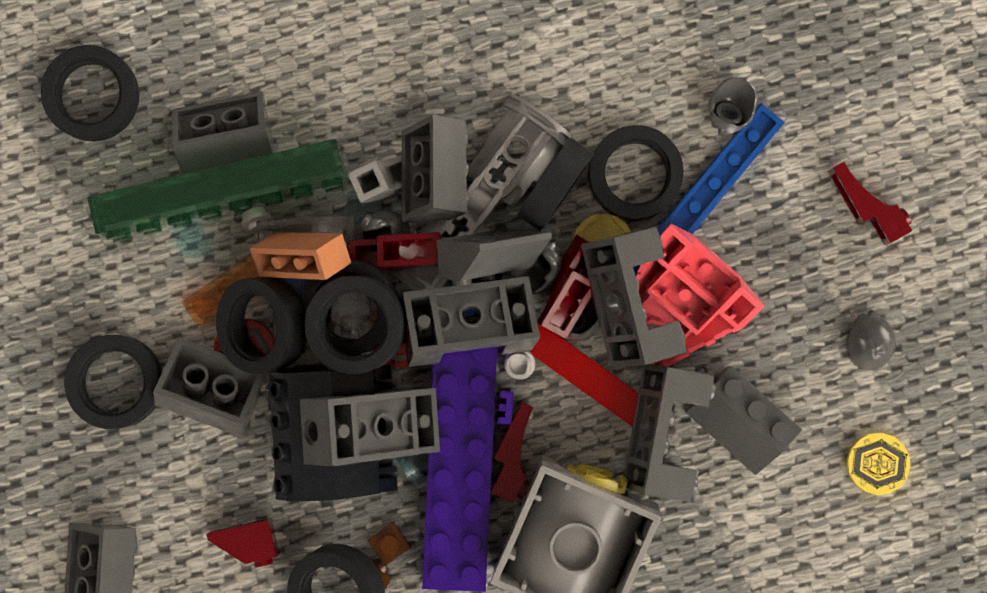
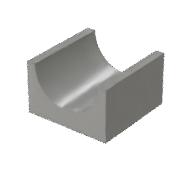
[490,454,662,593]

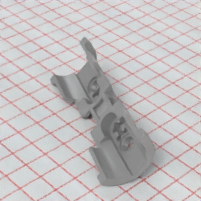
[389,94,575,291]

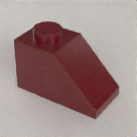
[206,518,280,568]

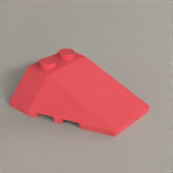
[635,224,764,367]

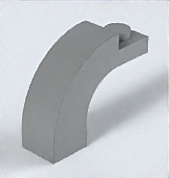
[348,155,402,203]

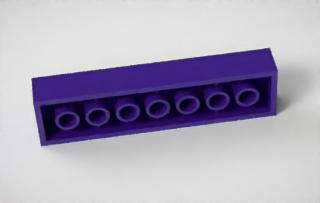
[422,347,497,592]

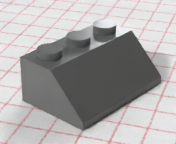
[172,91,274,175]
[402,115,469,223]
[437,228,552,285]
[153,337,266,437]
[685,366,802,475]
[65,523,137,593]

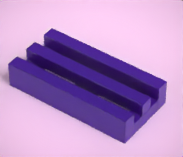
[498,391,513,424]

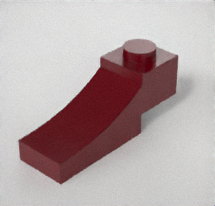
[828,162,912,245]
[349,232,442,274]
[537,234,593,339]
[491,402,534,503]

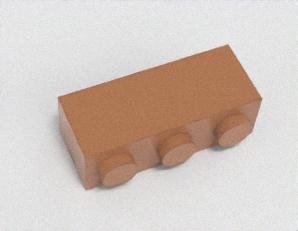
[250,232,351,280]

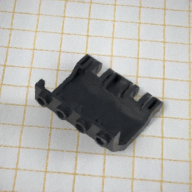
[268,365,398,502]

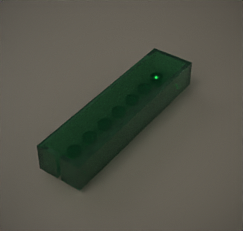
[87,138,349,242]

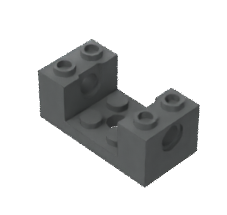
[581,227,687,368]
[400,276,540,367]
[624,364,715,502]
[300,388,440,466]

